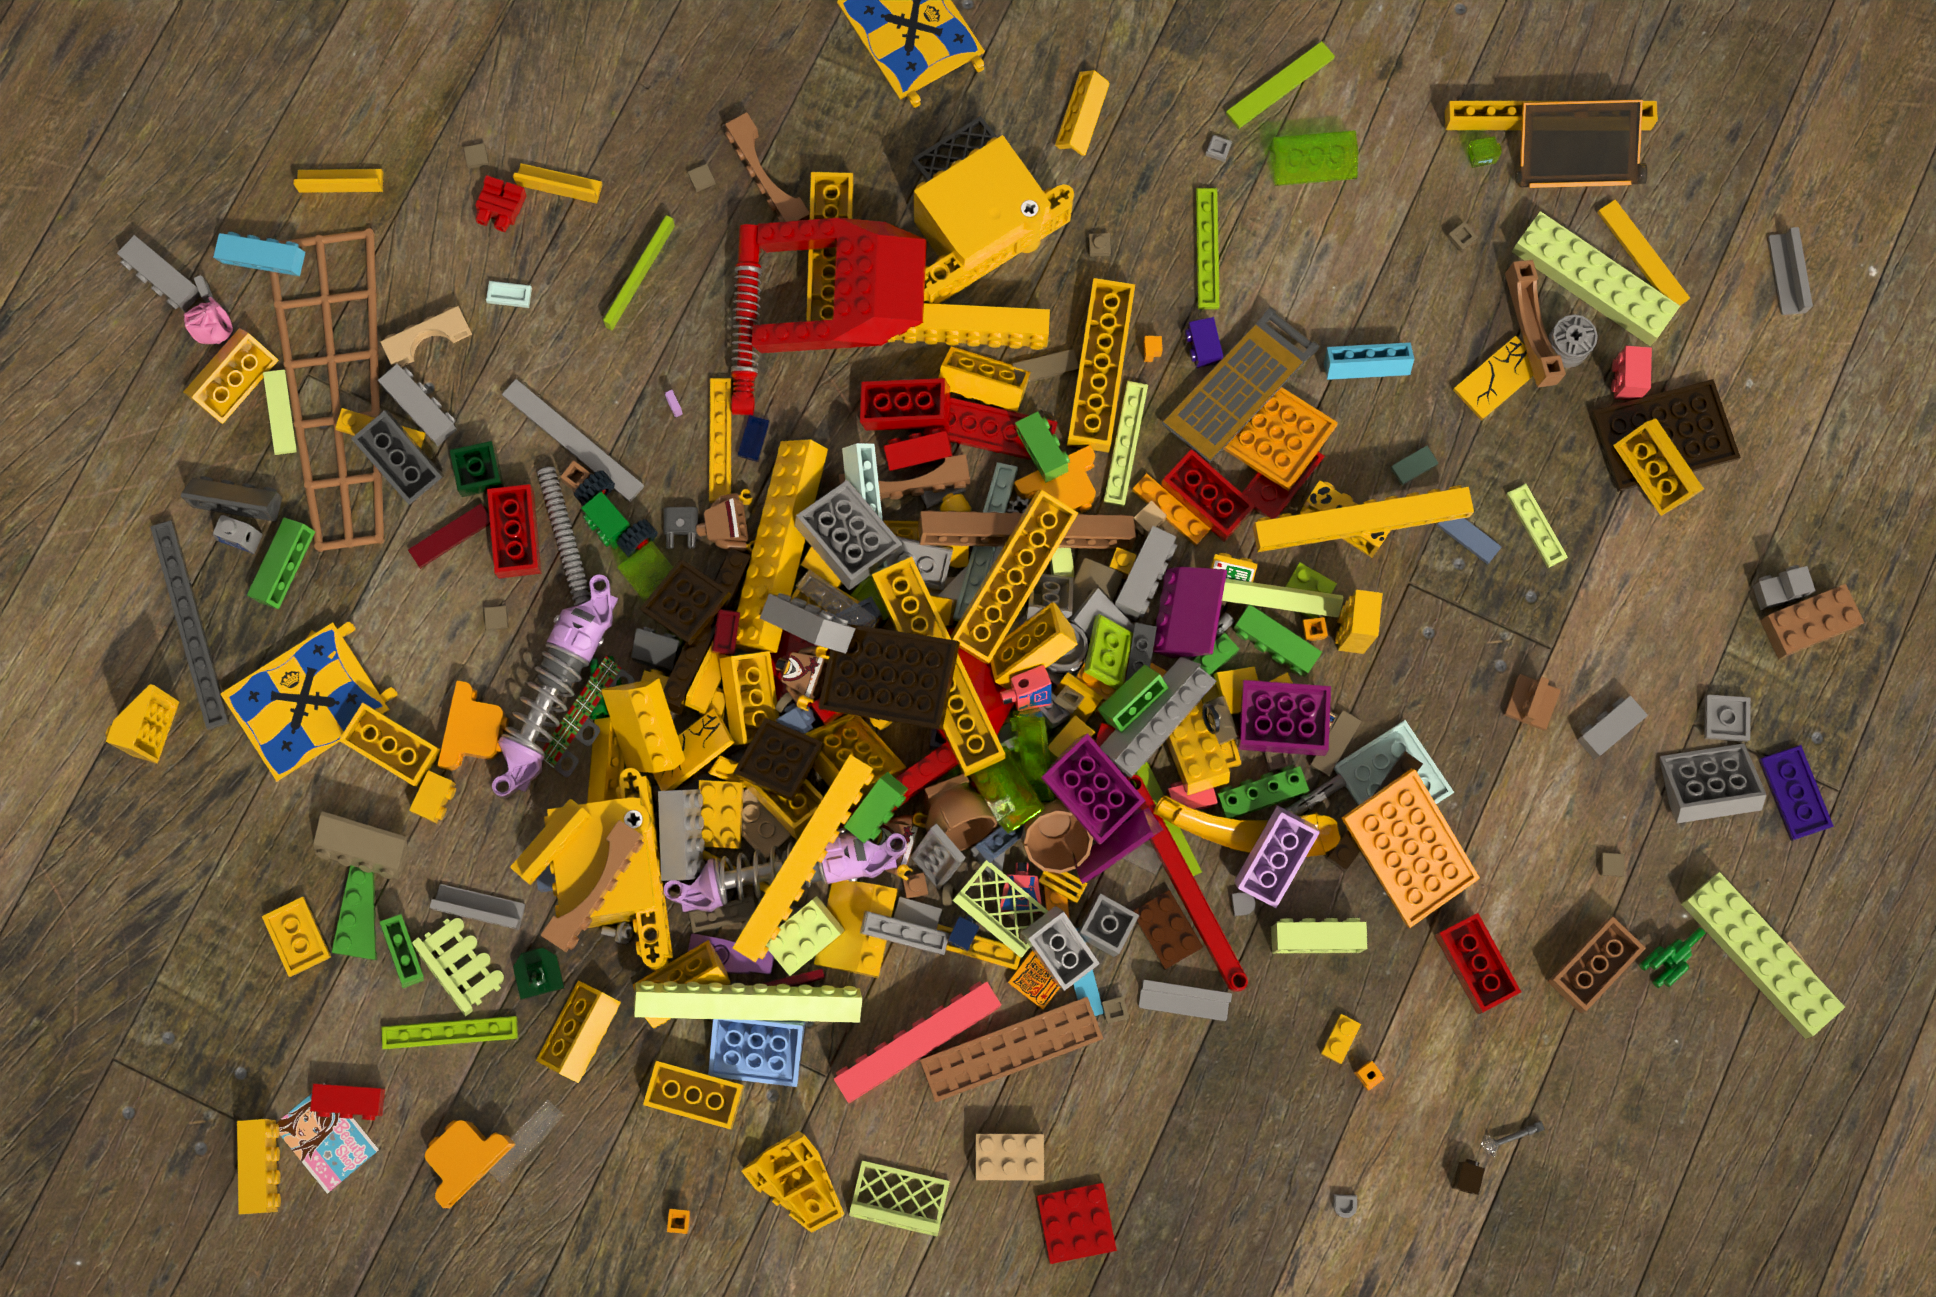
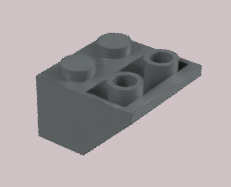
[631,627,683,673]

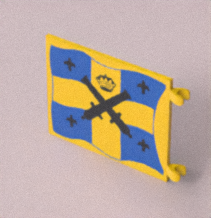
[837,0,985,108]
[220,622,398,782]

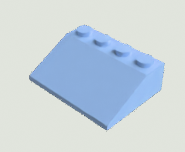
[708,1019,805,1087]

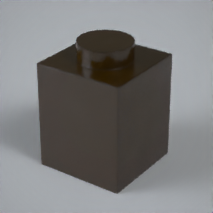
[1452,1159,1485,1195]

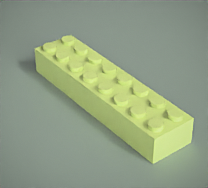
[1512,211,1680,346]
[1681,872,1845,1039]

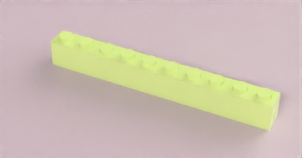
[634,981,862,1022]

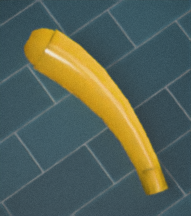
[1153,795,1341,857]

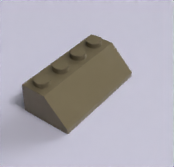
[313,811,409,880]

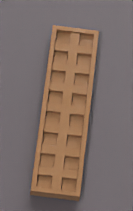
[920,997,1103,1102]

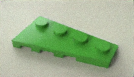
[332,865,377,961]

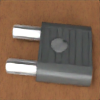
[664,507,698,549]

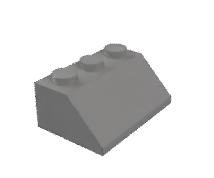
[1026,574,1074,621]

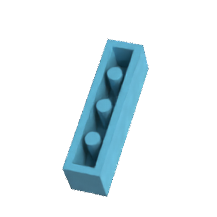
[213,232,305,276]
[1324,343,1414,380]

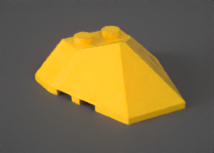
[741,1131,844,1233]

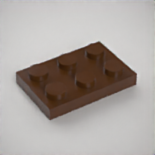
[1133,890,1203,970]

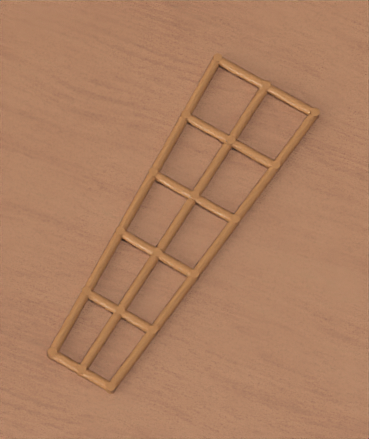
[269,228,385,552]

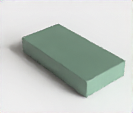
[1391,446,1438,486]

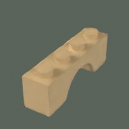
[380,306,472,367]

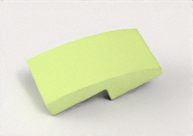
[1050,548,1074,577]

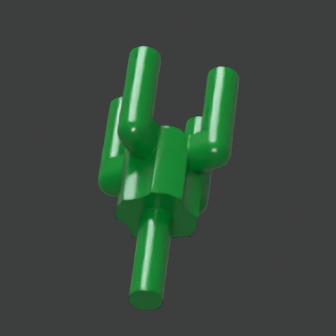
[1639,927,1706,988]

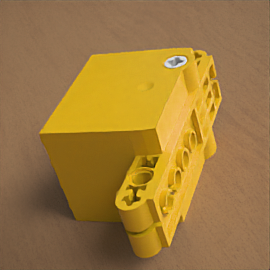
[914,135,1074,304]
[544,768,673,971]

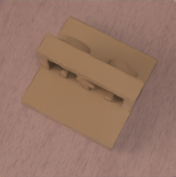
[1504,674,1560,731]

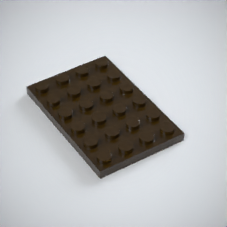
[1592,379,1741,492]
[818,624,960,730]

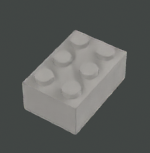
[1021,906,1100,991]

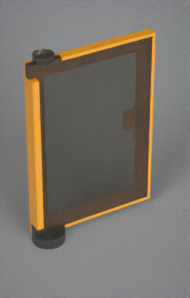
[1515,99,1647,188]

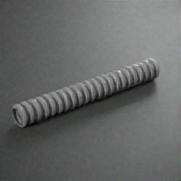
[537,467,591,606]

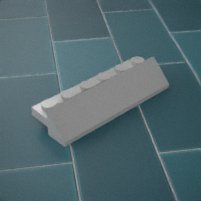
[1100,657,1216,778]

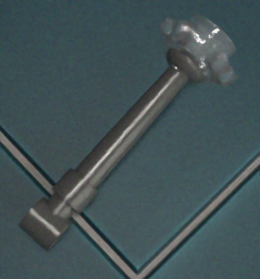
[1482,1121,1545,1157]

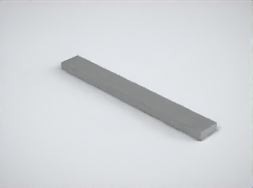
[502,379,644,502]

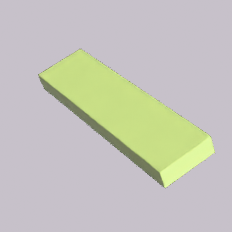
[263,370,297,455]
[1506,484,1568,568]

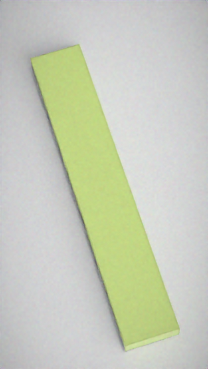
[1103,381,1148,507]
[1222,579,1343,618]

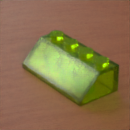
[1270,130,1358,186]
[1010,707,1055,803]
[970,746,1045,834]

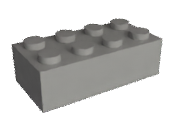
[1115,526,1177,622]
[760,593,855,653]
[658,789,705,881]

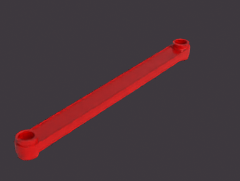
[1126,775,1248,992]

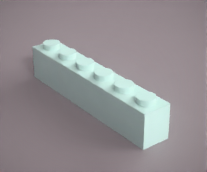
[842,443,887,576]

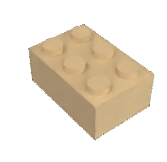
[975,1134,1044,1180]

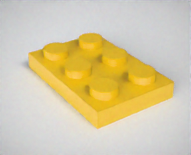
[699,780,744,849]
[262,897,331,977]

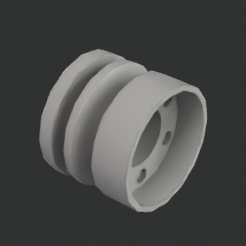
[1548,314,1598,368]

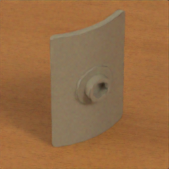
[1067,558,1123,621]

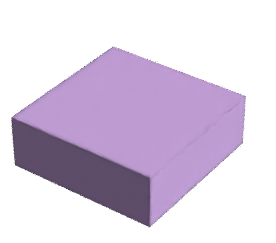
[665,390,683,417]

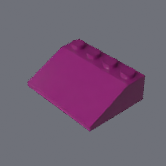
[1153,567,1227,659]
[1238,680,1331,756]
[1041,733,1146,845]

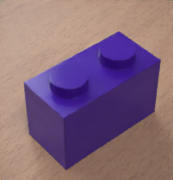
[1185,317,1223,368]

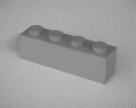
[117,235,201,312]
[378,364,457,446]

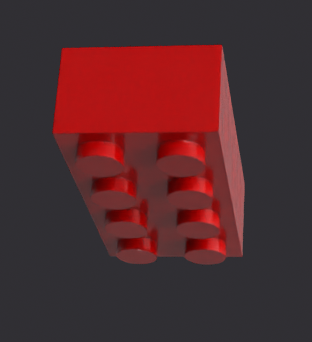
[860,378,950,431]
[1161,449,1256,542]
[487,484,542,579]
[1434,913,1521,1014]

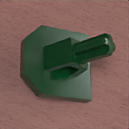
[513,948,565,1000]

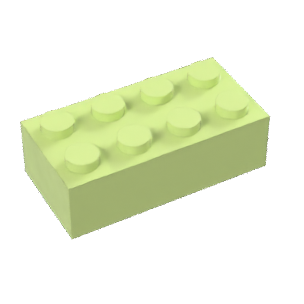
[1271,918,1367,953]

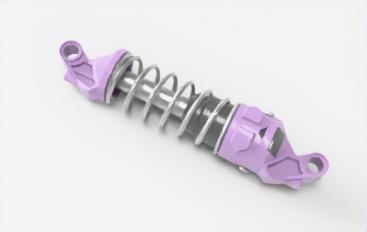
[492,574,618,798]
[664,828,907,912]

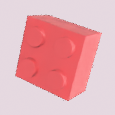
[1611,346,1652,400]

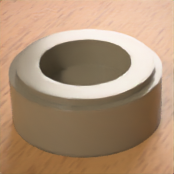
[775,692,794,714]
[942,883,956,906]

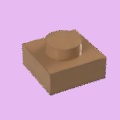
[903,872,929,899]

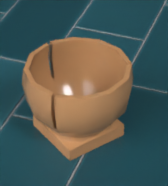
[925,774,998,851]
[1021,799,1093,873]

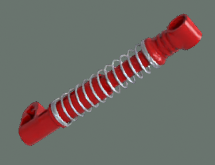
[731,224,762,415]

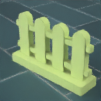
[411,918,504,1017]

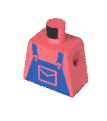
[1000,665,1051,711]
[1000,863,1042,914]

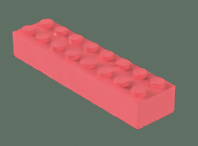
[834,981,1001,1103]

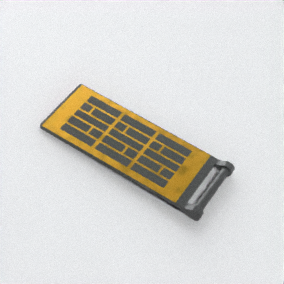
[1162,307,1319,463]

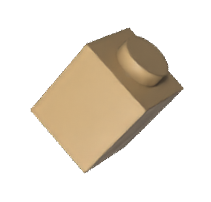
[1134,501,1167,538]

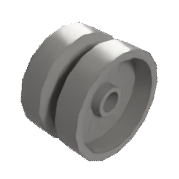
[1047,623,1088,676]

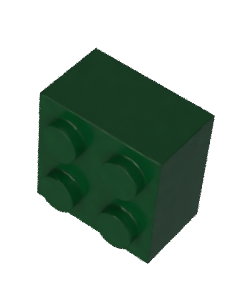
[450,441,504,497]

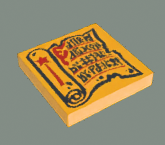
[1008,950,1060,1010]

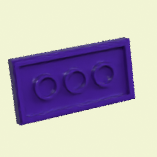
[1759,745,1834,841]

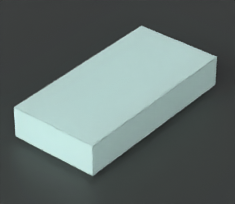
[486,281,532,308]

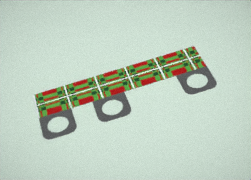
[542,656,634,777]

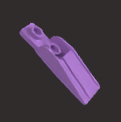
[688,933,774,974]

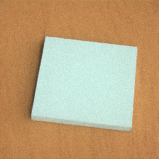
[1334,720,1454,806]

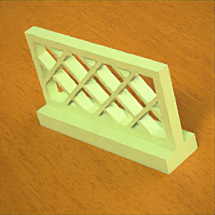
[953,860,1048,958]
[849,1161,950,1237]

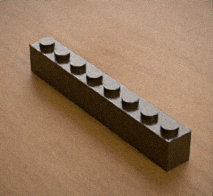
[663,548,751,715]

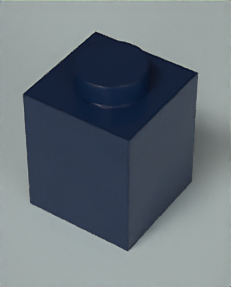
[948,915,979,952]

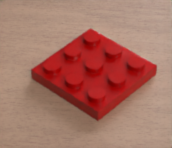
[1037,1183,1117,1264]

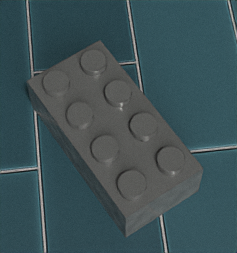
[351,410,444,505]

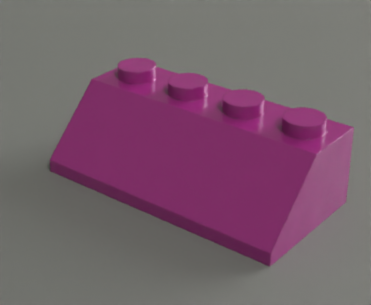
[1074,808,1163,884]

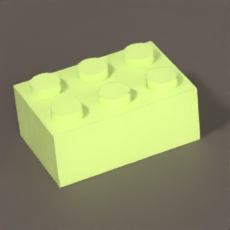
[766,896,845,976]

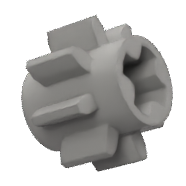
[1006,496,1029,513]

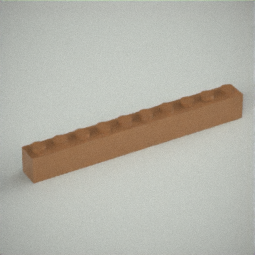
[918,510,1136,549]

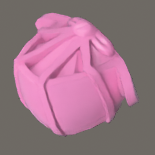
[184,297,233,344]

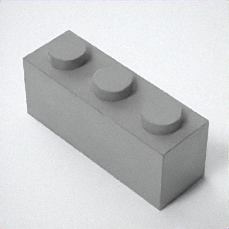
[1577,696,1648,760]

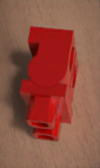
[475,175,527,232]

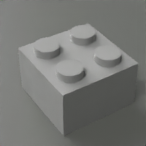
[1078,893,1139,957]

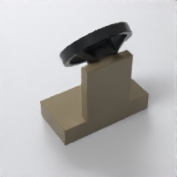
[1202,696,1239,745]

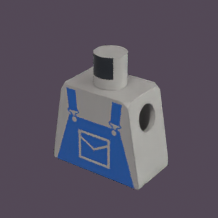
[213,515,263,554]

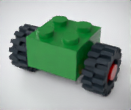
[574,470,658,558]

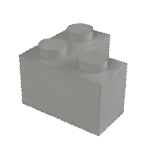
[1753,565,1815,610]

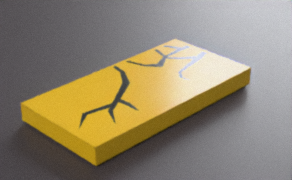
[1453,336,1534,421]
[653,708,734,791]

